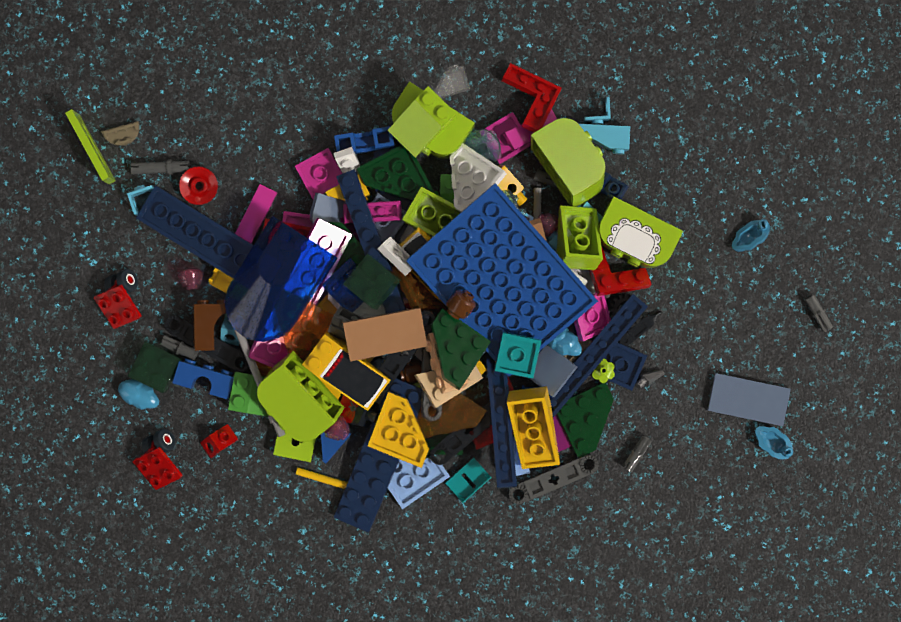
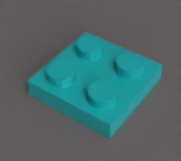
[495,332,541,379]

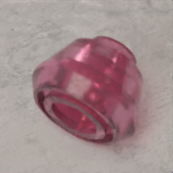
[537,213,558,238]
[177,269,204,290]
[324,416,350,441]

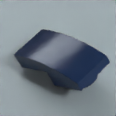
[600,172,629,200]

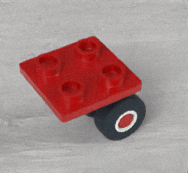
[94,269,142,329]
[133,429,183,490]

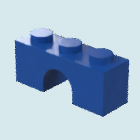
[334,126,395,154]
[173,359,234,400]

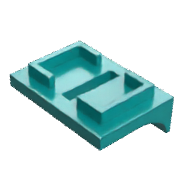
[445,457,492,503]

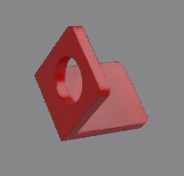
[201,424,238,458]

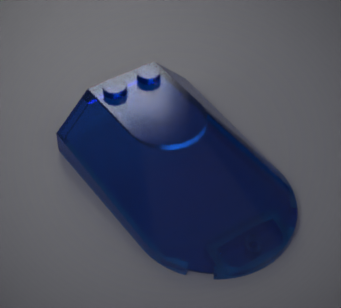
[225,216,337,342]

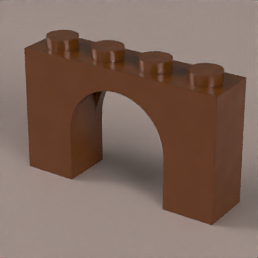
[193,299,272,351]

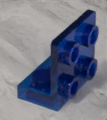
[322,258,377,312]

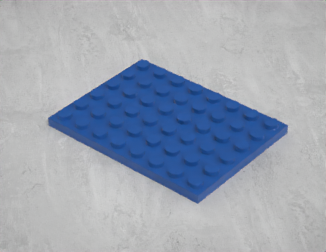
[406,183,598,377]

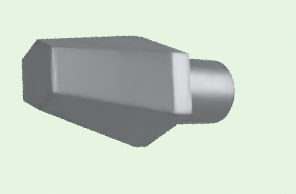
[635,370,664,389]

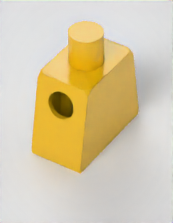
[498,165,527,206]

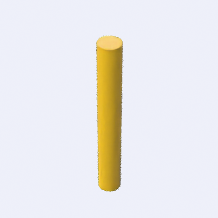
[296,467,348,489]

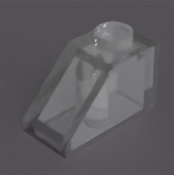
[434,64,470,99]

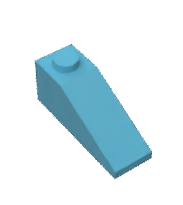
[579,124,630,154]

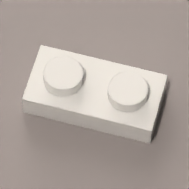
[334,147,361,174]
[378,237,413,276]

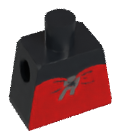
[337,395,380,428]

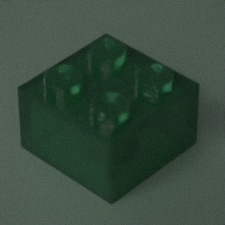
[343,254,402,310]
[128,341,183,393]

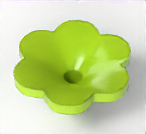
[592,359,615,383]

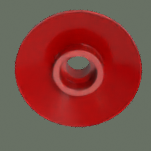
[179,167,218,205]

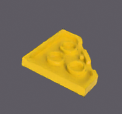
[368,391,429,468]

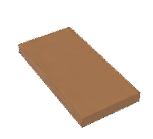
[342,307,427,361]

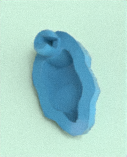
[732,219,770,252]
[548,328,582,356]
[118,379,159,410]
[755,426,793,459]

